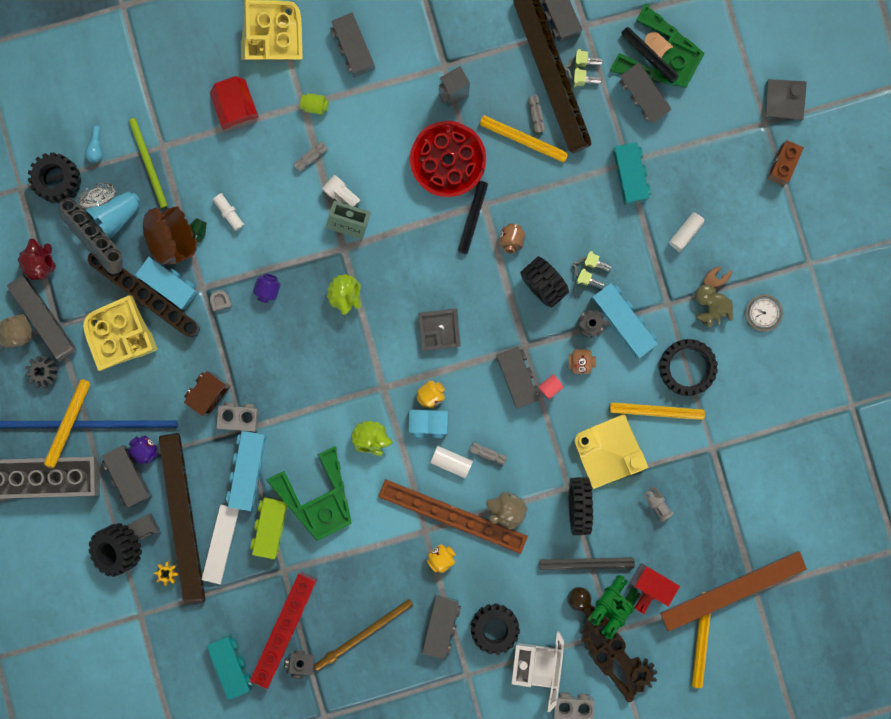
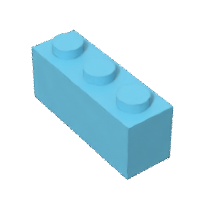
[135,257,198,310]

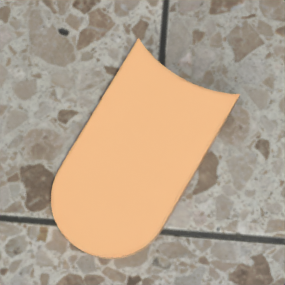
[645,32,673,58]

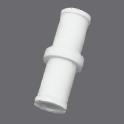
[212,193,245,231]

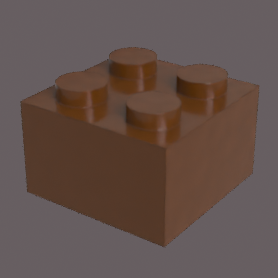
[184,371,231,417]

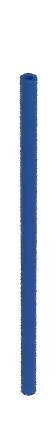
[0,420,178,429]

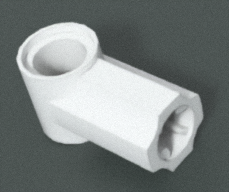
[322,175,361,207]

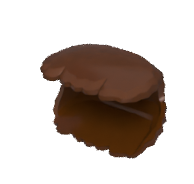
[143,206,197,264]

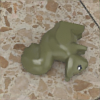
[695,284,733,327]

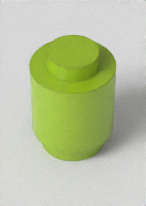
[300,93,329,115]

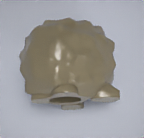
[0,314,32,348]
[486,491,528,529]

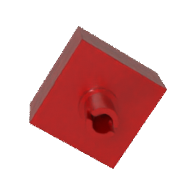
[630,563,680,614]

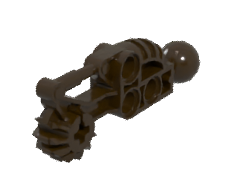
[567,587,658,702]

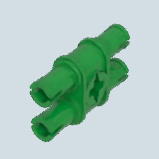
[588,575,641,639]

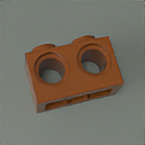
[767,140,804,186]

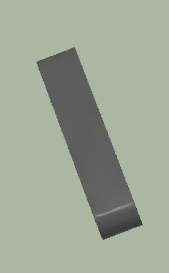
[59,198,123,274]
[7,274,76,361]

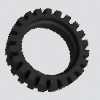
[659,339,718,396]
[568,477,593,535]

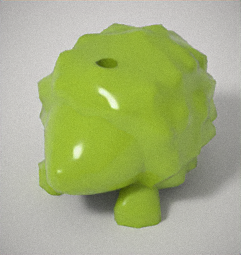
[327,274,361,315]
[351,421,393,456]

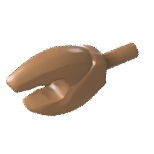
[702,266,732,289]

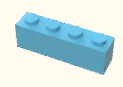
[591,283,657,359]
[226,431,267,511]

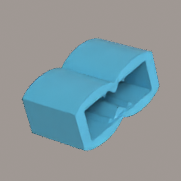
[409,410,448,438]

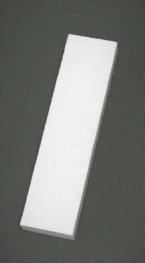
[202,504,240,584]

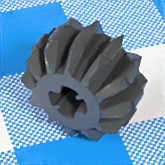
[25,356,59,388]

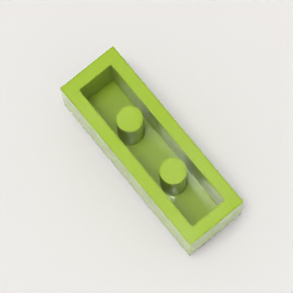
[250,497,288,559]

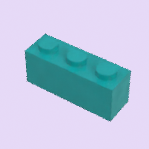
[613,142,651,205]
[207,634,253,700]

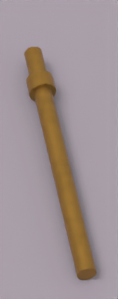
[313,599,413,671]

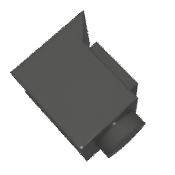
[127,513,161,541]

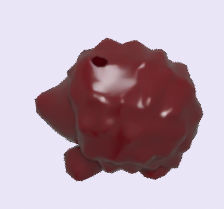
[17,238,56,280]

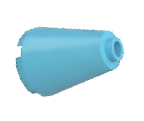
[85,191,141,239]

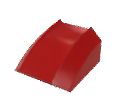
[210,76,259,130]

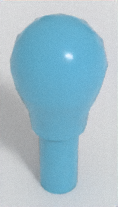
[85,126,102,163]

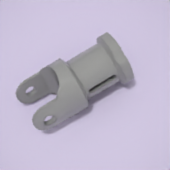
[644,487,674,522]

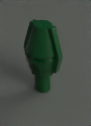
[190,218,207,242]

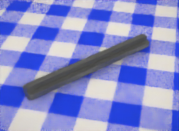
[539,557,635,570]

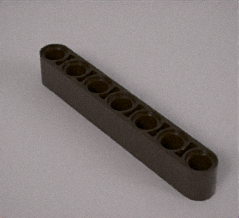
[88,253,200,337]

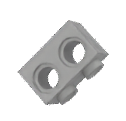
[216,402,259,432]
[553,692,595,719]

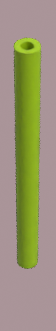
[128,118,168,209]

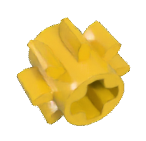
[154,561,179,586]

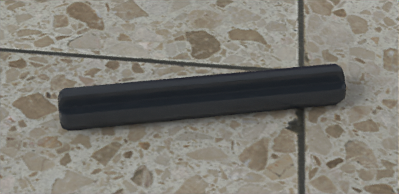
[621,27,678,83]
[458,181,488,254]

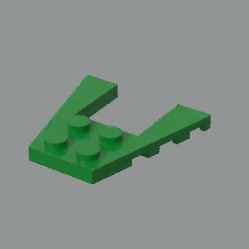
[610,3,704,88]
[266,446,352,541]

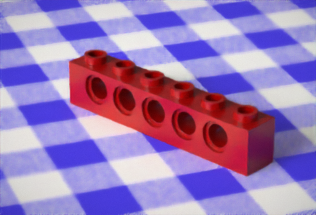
[250,571,318,689]

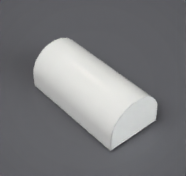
[669,212,705,253]
[430,446,473,478]

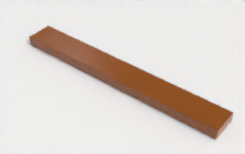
[378,479,528,554]
[660,551,807,632]

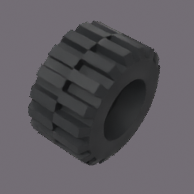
[28,152,81,203]
[520,256,569,308]
[88,523,142,577]
[471,603,520,655]

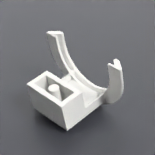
[512,631,564,712]

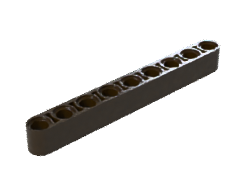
[513,0,591,154]
[159,433,205,606]

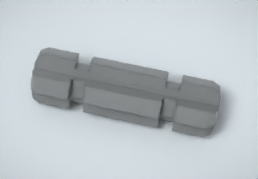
[528,95,545,133]
[294,142,327,172]
[470,443,507,465]

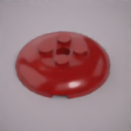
[410,121,486,197]

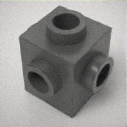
[577,310,606,338]
[284,650,314,679]

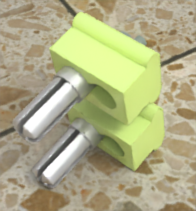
[565,49,603,87]
[573,251,612,290]

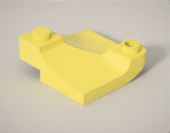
[241,0,302,60]
[83,295,158,371]
[574,414,649,489]

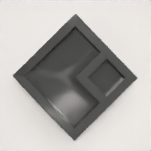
[765,79,807,121]
[418,308,461,351]

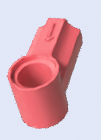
[538,374,564,400]

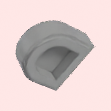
[210,290,232,312]

